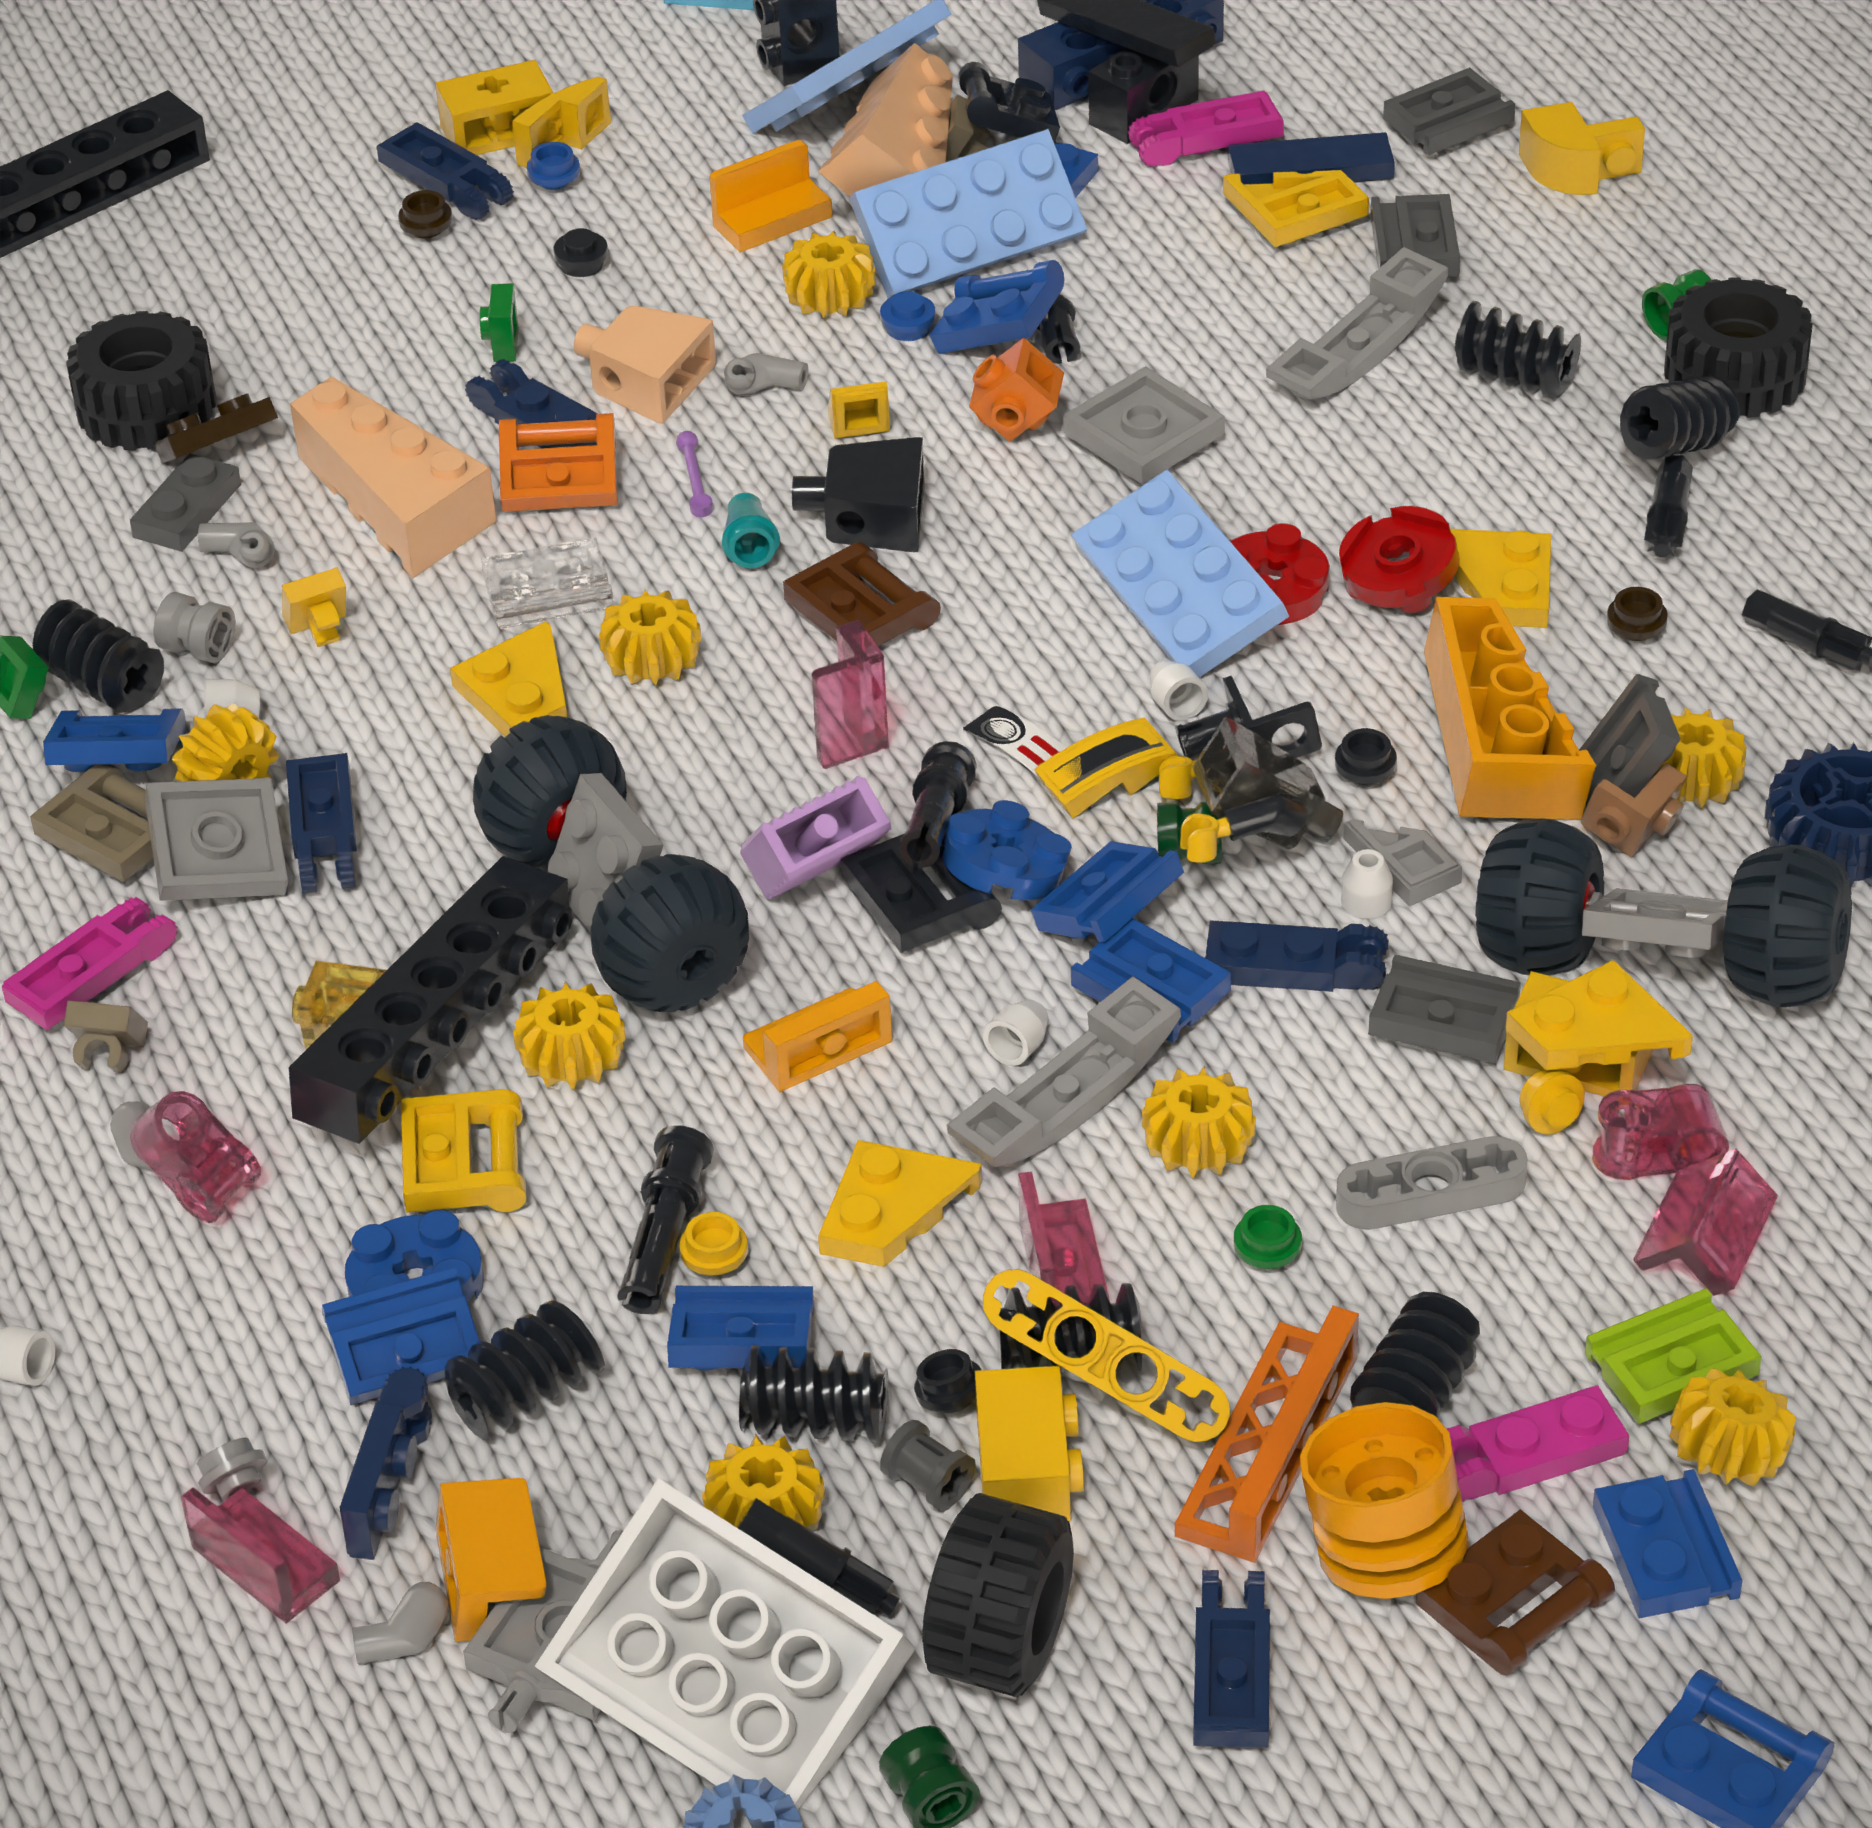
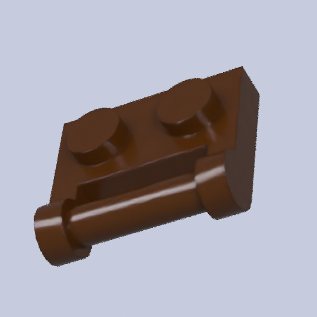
[783,542,941,658]
[1416,1509,1615,1676]

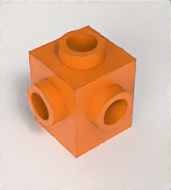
[969,338,1064,442]

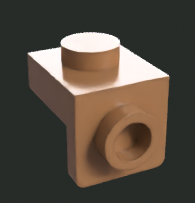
[1581,763,1687,858]

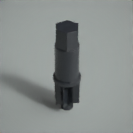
[1644,455,1693,557]
[1741,589,1872,672]
[737,1498,900,1617]

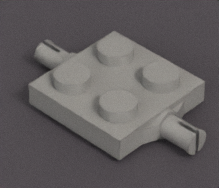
[463,1530,623,1733]

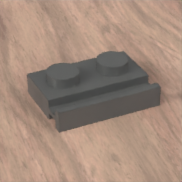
[1383,67,1515,156]
[1370,194,1460,277]
[1579,674,1681,807]
[1368,954,1521,1063]

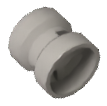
[153,592,236,663]

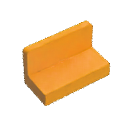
[709,139,833,253]
[743,980,892,1093]
[435,1478,547,1642]

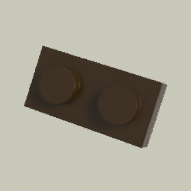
[154,393,278,464]

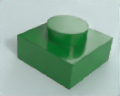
[480,283,519,362]
[0,636,49,719]

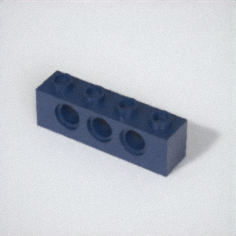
[1018,0,1224,110]

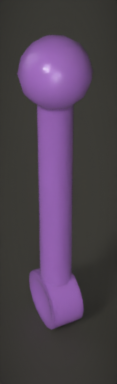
[676,431,713,517]

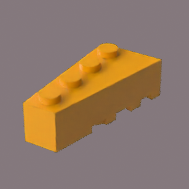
[1424,597,1596,820]

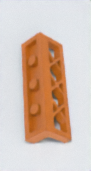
[1175,1306,1359,1563]

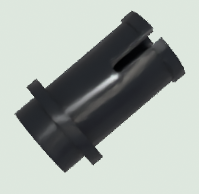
[1037,294,1081,364]

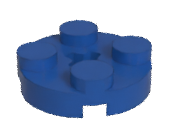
[942,800,1072,900]
[345,1210,484,1302]

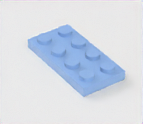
[742,0,952,134]
[849,129,1088,299]
[1071,469,1289,678]

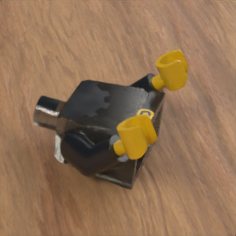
[1159,716,1343,863]

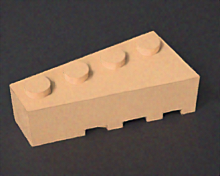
[819,43,953,197]
[290,377,497,578]

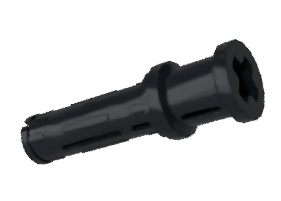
[899,741,977,868]
[617,1125,714,1314]

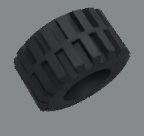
[1664,277,1813,418]
[66,311,217,451]
[922,1493,1074,1698]

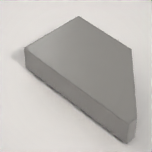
[1343,819,1462,906]

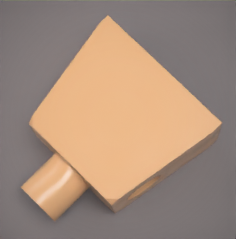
[574,306,716,424]

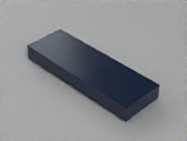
[1228,132,1395,184]

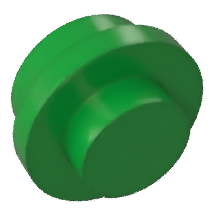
[1234,1205,1302,1269]

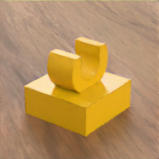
[282,567,346,647]

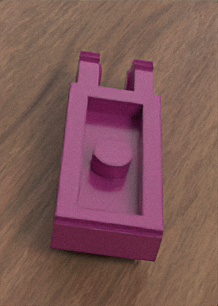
[1127,90,1284,167]
[2,897,178,1031]
[1447,1385,1630,1502]

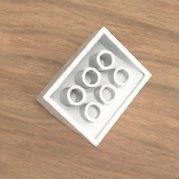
[535,1478,916,1810]

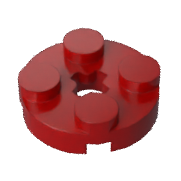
[1339,506,1460,613]
[1229,523,1330,625]

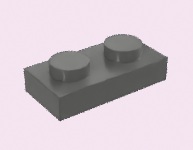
[130,453,241,552]

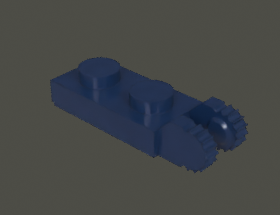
[376,122,514,221]
[465,359,598,448]
[286,753,357,894]
[1205,920,1389,992]
[339,1366,432,1560]
[1193,1570,1270,1748]

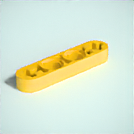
[983,1269,1230,1442]

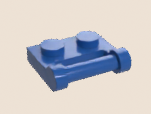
[929,260,1065,354]
[43,708,186,772]
[1631,1669,1834,1828]

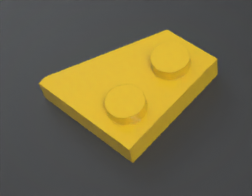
[450,621,567,737]
[1506,960,1693,1070]
[818,1140,982,1267]

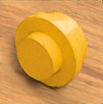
[1519,1070,1585,1135]
[679,1212,748,1276]

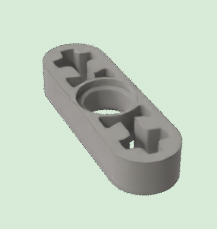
[1336,1136,1528,1230]

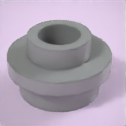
[197,1437,268,1500]

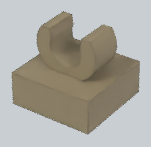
[946,94,990,162]
[63,1000,148,1073]

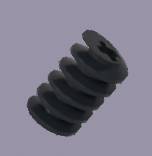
[1455,301,1581,399]
[1620,376,1740,459]
[32,599,164,712]
[999,1283,1142,1374]
[1350,1291,1480,1418]
[444,1300,605,1440]
[739,1344,889,1443]

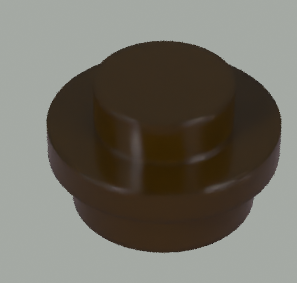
[398,190,453,239]
[1607,587,1668,641]

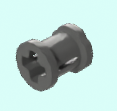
[880,1420,976,1511]

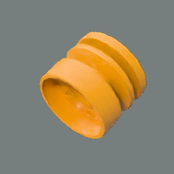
[1300,1402,1469,1599]

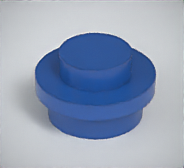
[527,142,580,190]
[880,291,936,341]

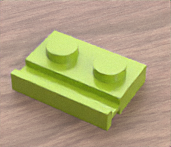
[1585,1288,1762,1424]

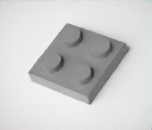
[1063,366,1225,484]
[144,778,288,901]

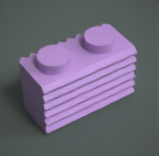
[740,776,891,900]

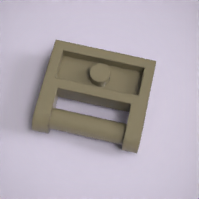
[30,764,153,882]

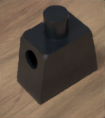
[792,437,925,552]

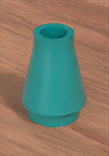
[722,493,780,568]

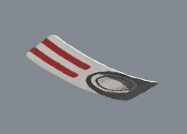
[963,706,1067,777]

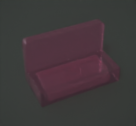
[811,620,889,769]
[1633,1149,1778,1296]
[1018,1171,1110,1306]
[181,1487,340,1624]

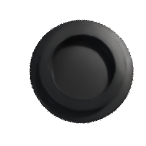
[553,228,608,277]
[1335,728,1397,785]
[914,1349,981,1413]

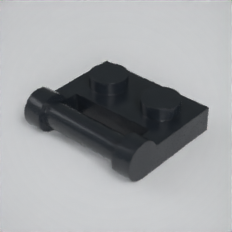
[958,62,1060,144]
[841,833,1002,953]

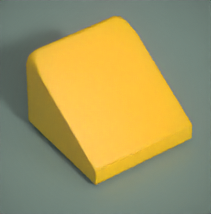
[828,381,890,439]

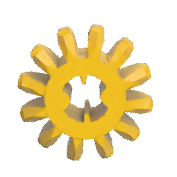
[782,230,876,318]
[599,589,702,686]
[171,703,280,782]
[1648,707,1747,809]
[513,981,626,1090]
[1142,1065,1256,1179]
[1669,1368,1797,1486]
[702,1433,825,1530]

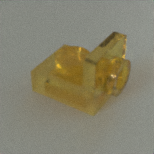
[292,961,386,1049]

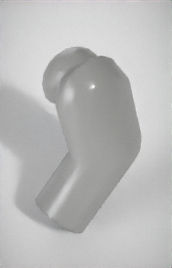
[198,522,275,568]
[352,1582,448,1664]

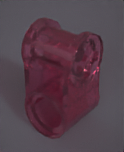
[1592,1084,1729,1180]
[130,1091,261,1223]

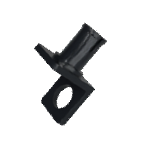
[1175,676,1322,762]

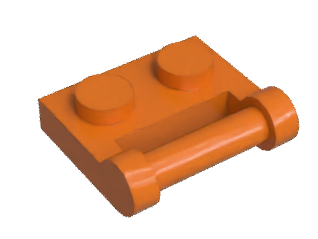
[499,413,618,512]

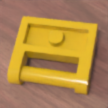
[401,1089,526,1213]

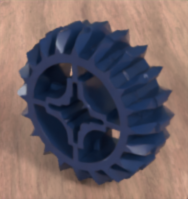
[1764,741,1872,887]

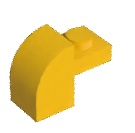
[1519,102,1645,195]

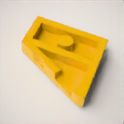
[1223,170,1369,247]
[1450,529,1551,628]

